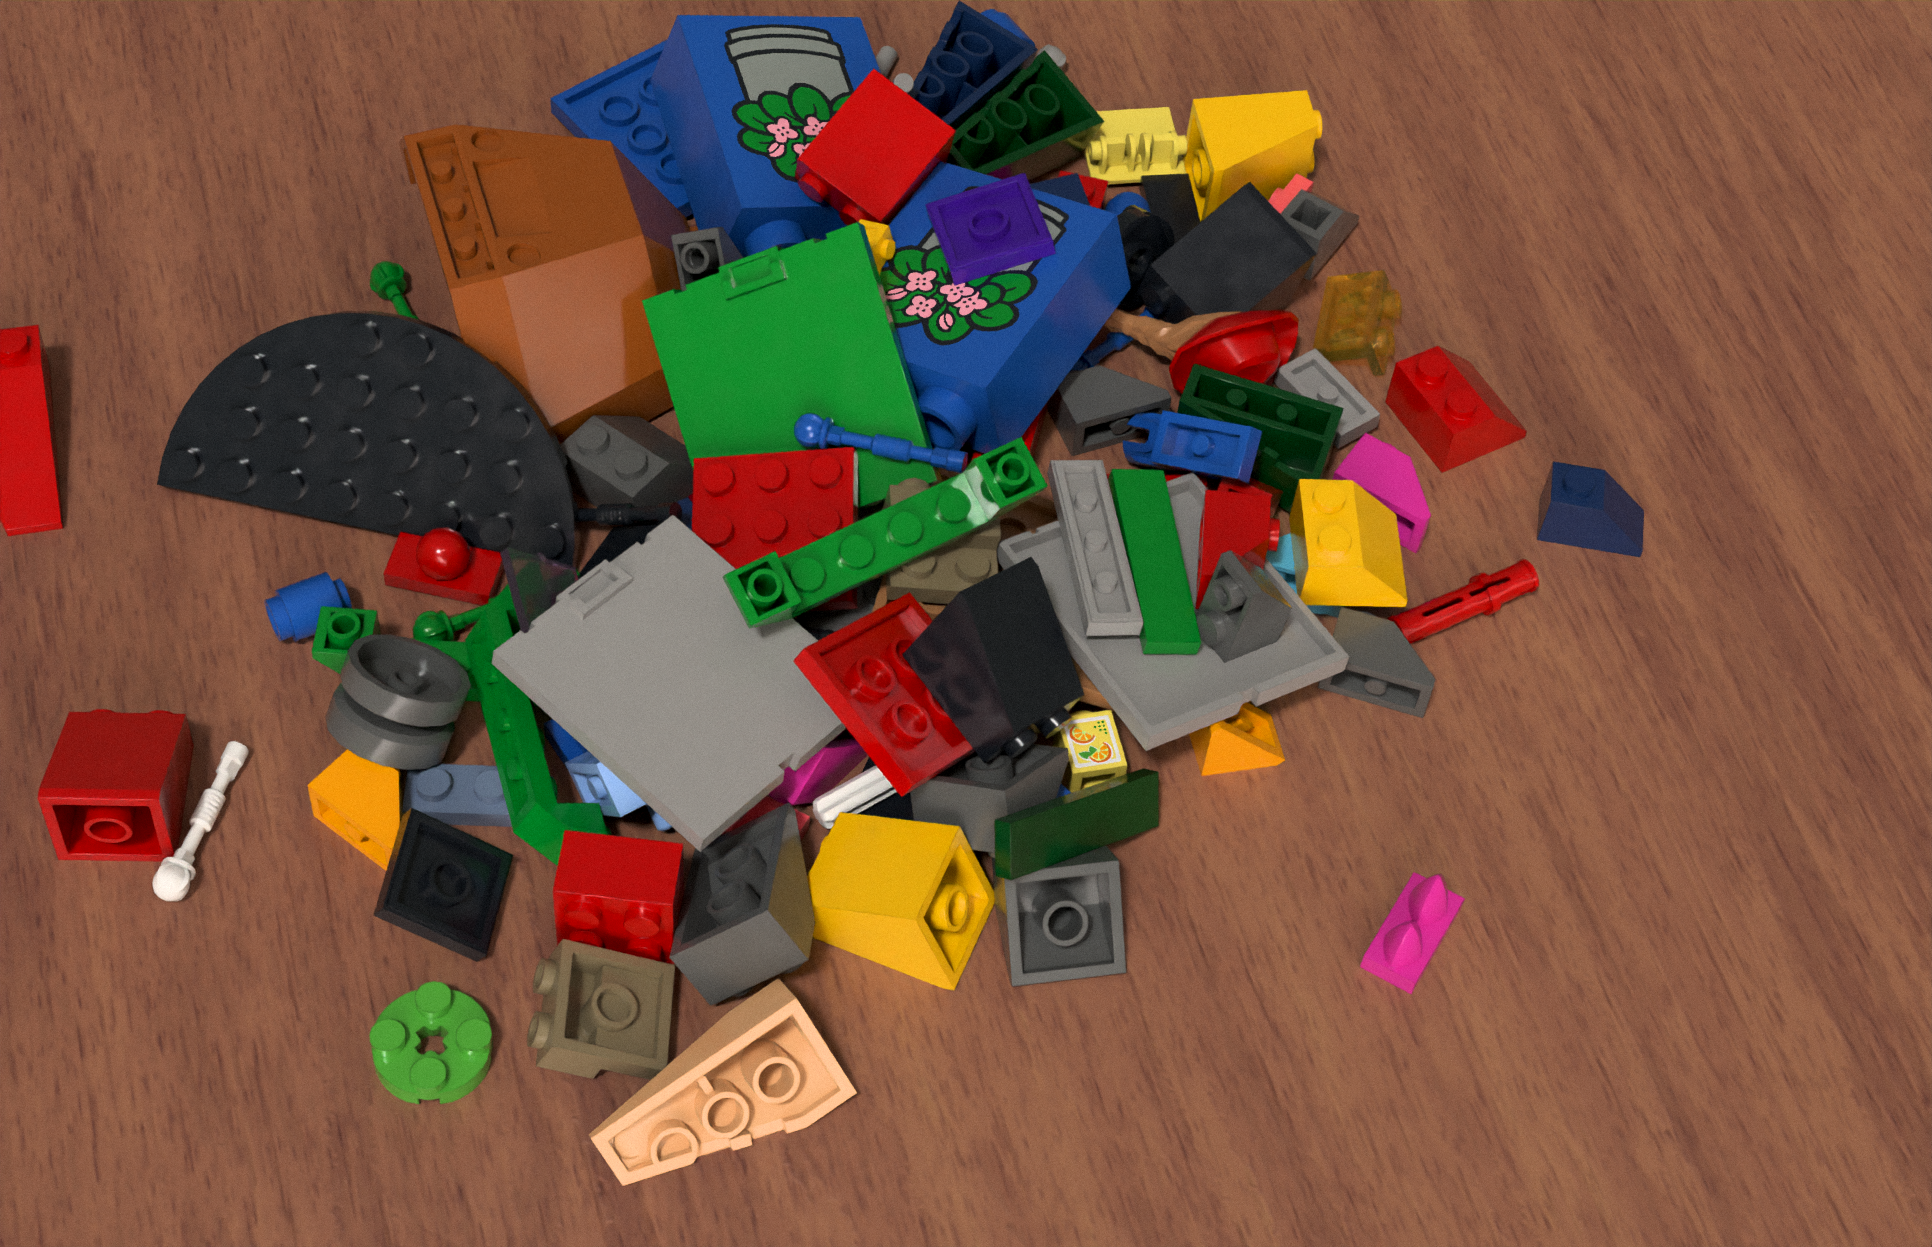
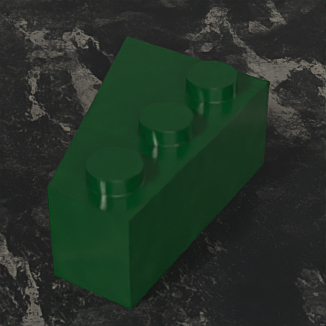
[1177,364,1344,513]

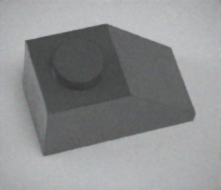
[1048,365,1171,456]
[1318,607,1436,718]

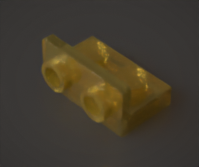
[1312,270,1402,376]

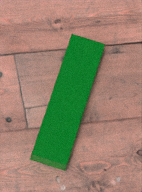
[1108,469,1201,654]

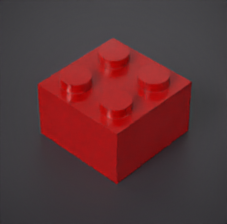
[553,830,684,964]

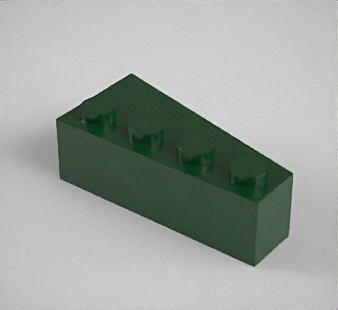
[947,50,1104,181]

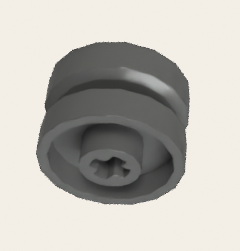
[325,634,471,770]

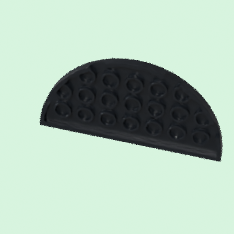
[157,311,580,571]

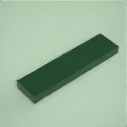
[994,768,1159,880]

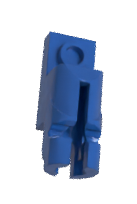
[1123,410,1262,484]

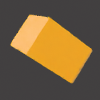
[1189,703,1285,776]

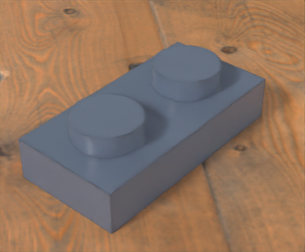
[402,764,512,827]

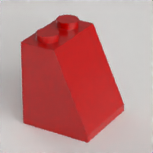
[794,68,956,226]
[37,709,194,862]

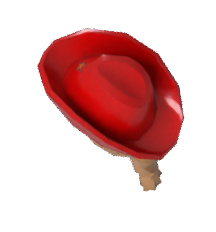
[1104,308,1299,393]

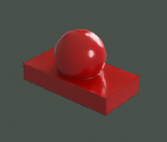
[383,527,506,605]

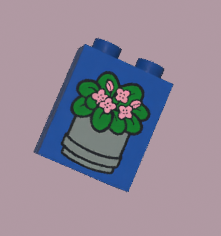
[650,15,881,258]
[880,161,1131,454]

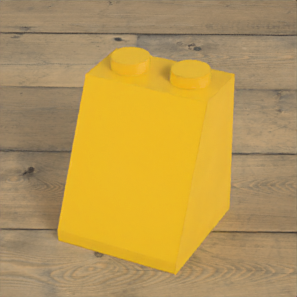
[1183,90,1322,222]
[807,812,995,990]

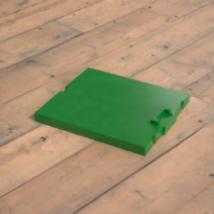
[642,222,943,511]

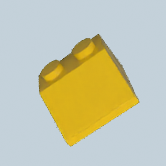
[1289,479,1408,607]

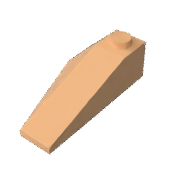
[589,978,857,1186]

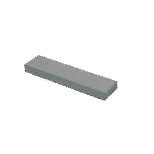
[1047,460,1143,636]

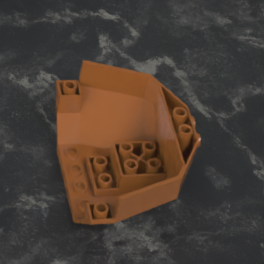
[399,124,698,444]

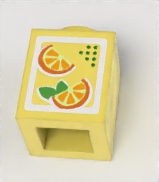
[1052,710,1127,793]

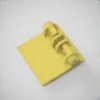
[1084,107,1187,185]

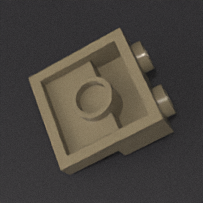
[882,478,1001,604]
[527,939,675,1080]

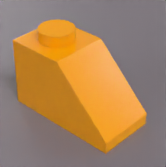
[307,749,403,871]

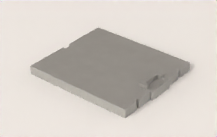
[996,472,1350,751]
[492,515,846,852]

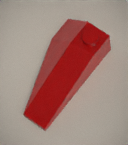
[0,325,63,536]

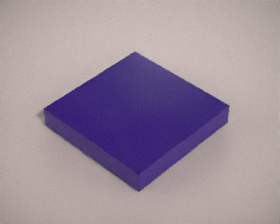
[925,173,1056,286]

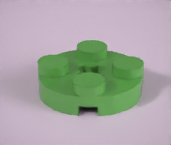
[369,981,493,1104]

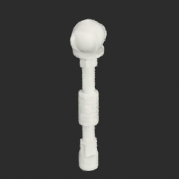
[152,741,249,902]

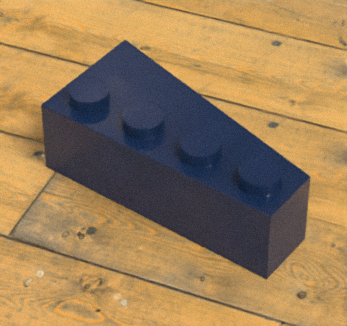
[908,0,1038,130]

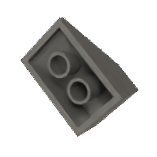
[669,802,815,1006]

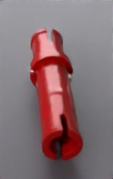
[1387,559,1539,644]

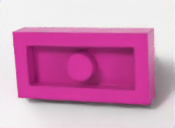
[1360,872,1465,994]

